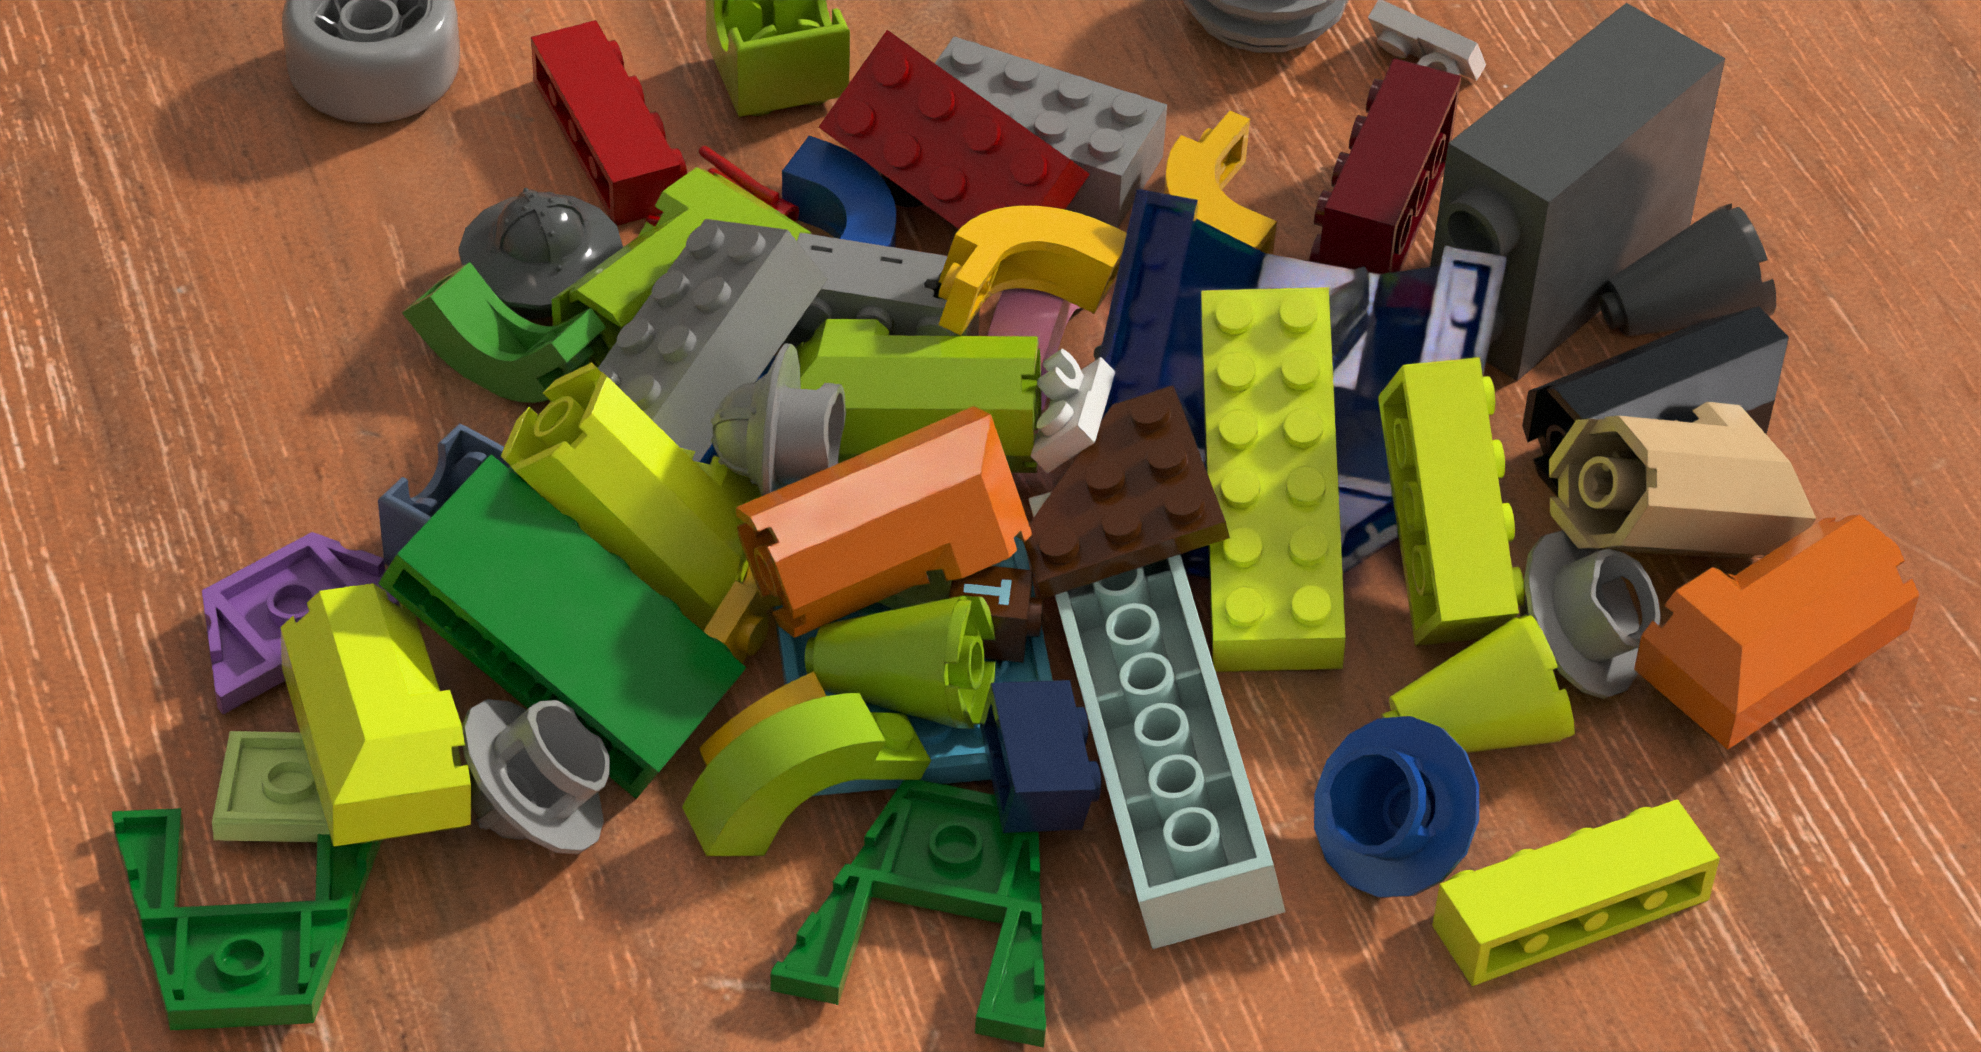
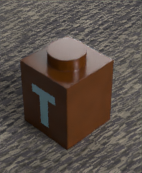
[949,566,1044,663]

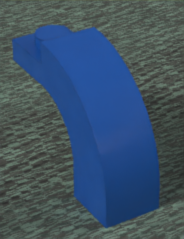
[782,136,896,248]

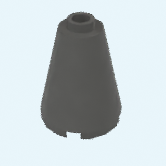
[1599,203,1777,337]

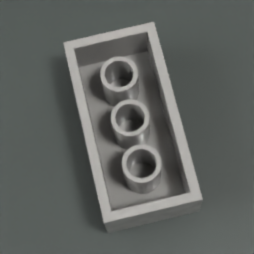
[935,36,1167,228]
[598,219,828,462]

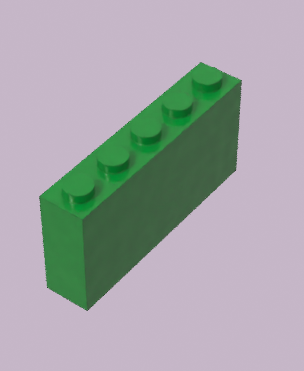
[378,454,747,799]

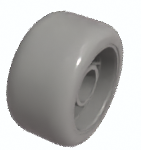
[282,0,460,123]

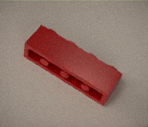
[531,20,687,226]

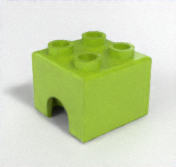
[706,0,850,117]

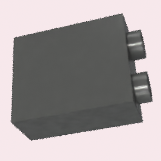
[1422,3,1725,381]

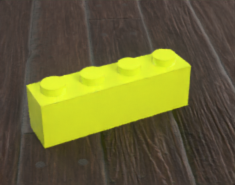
[1432,799,1720,986]

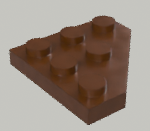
[1023,385,1230,599]

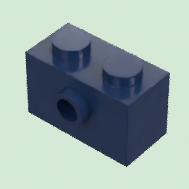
[979,680,1101,833]

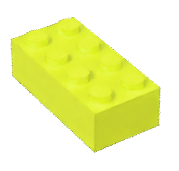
[1378,357,1525,646]

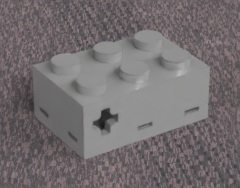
[784,233,980,348]

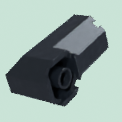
[1522,306,1789,497]

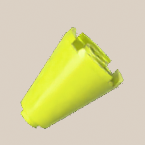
[1381,614,1575,753]

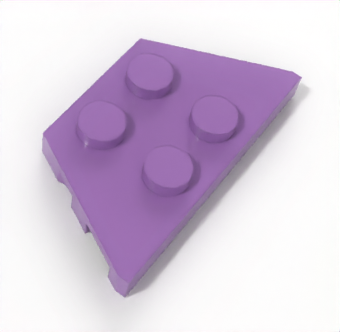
[202,532,400,714]

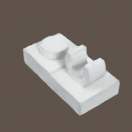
[1368,0,1486,84]
[1031,349,1115,473]

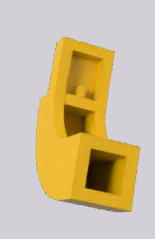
[1162,111,1277,290]
[938,206,1133,336]

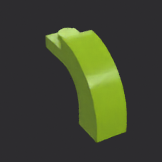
[682,693,931,856]

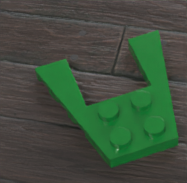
[770,780,1046,1048]
[112,808,382,1031]

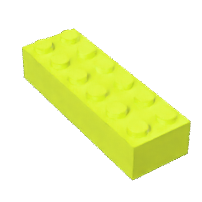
[1201,287,1346,672]

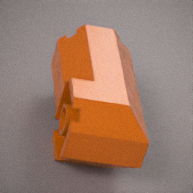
[736,406,1032,638]
[1634,514,1919,750]

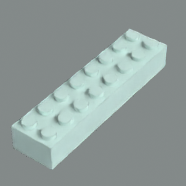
[1028,492,1285,949]

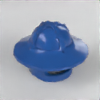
[1314,716,1479,898]

